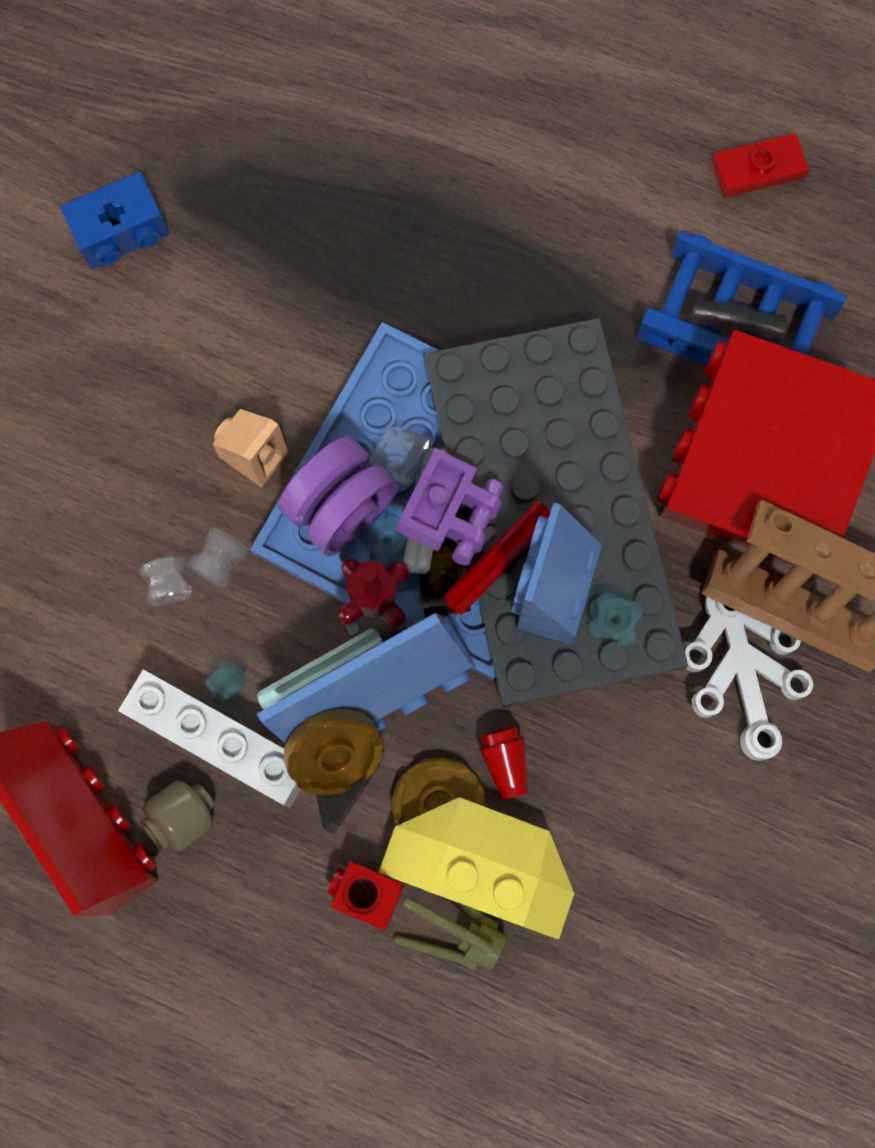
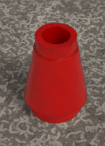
[478,726,529,799]

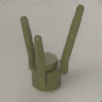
[394,898,508,971]

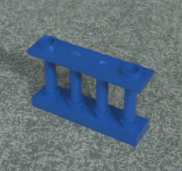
[636,231,848,366]

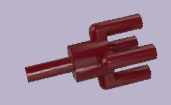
[338,558,410,637]

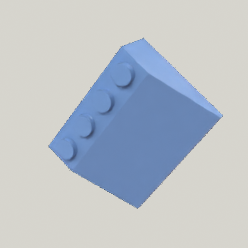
[257,613,476,744]

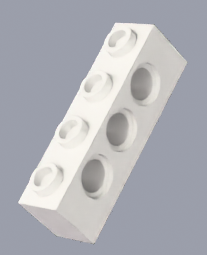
[118,669,301,808]

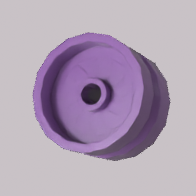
[278,436,399,557]

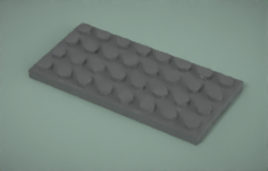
[424,318,688,708]

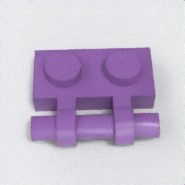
[395,448,504,566]

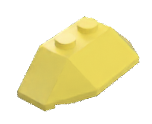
[378,797,574,940]

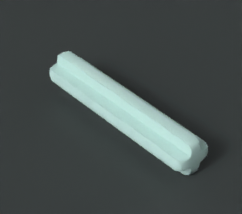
[257,628,383,710]

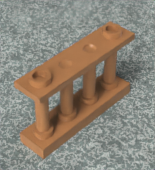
[701,500,875,673]

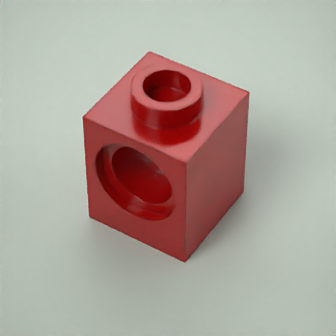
[327,861,405,931]

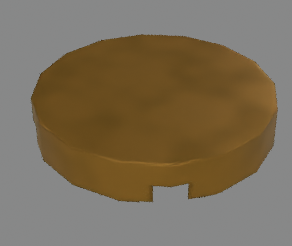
[284,709,383,796]
[392,758,486,825]

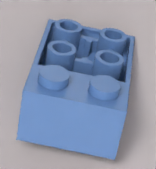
[511,503,602,645]

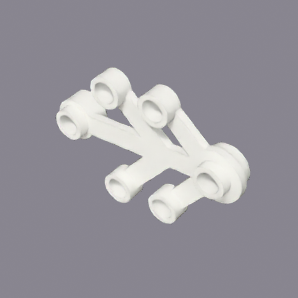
[684,596,813,761]

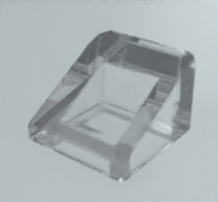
[368,425,429,486]

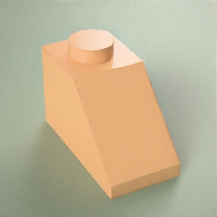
[213,409,289,487]

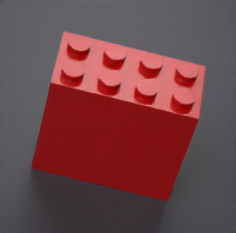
[655,330,875,566]

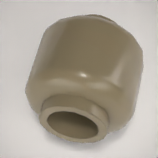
[140,780,215,852]

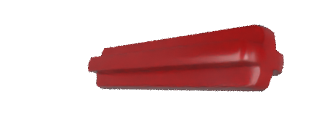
[444,501,551,615]

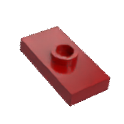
[712,133,809,198]

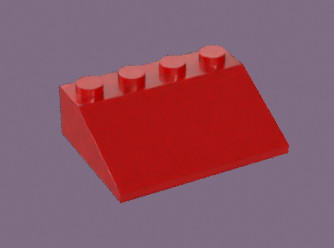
[0,721,159,917]

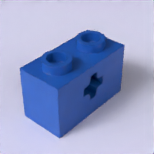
[59,171,169,269]

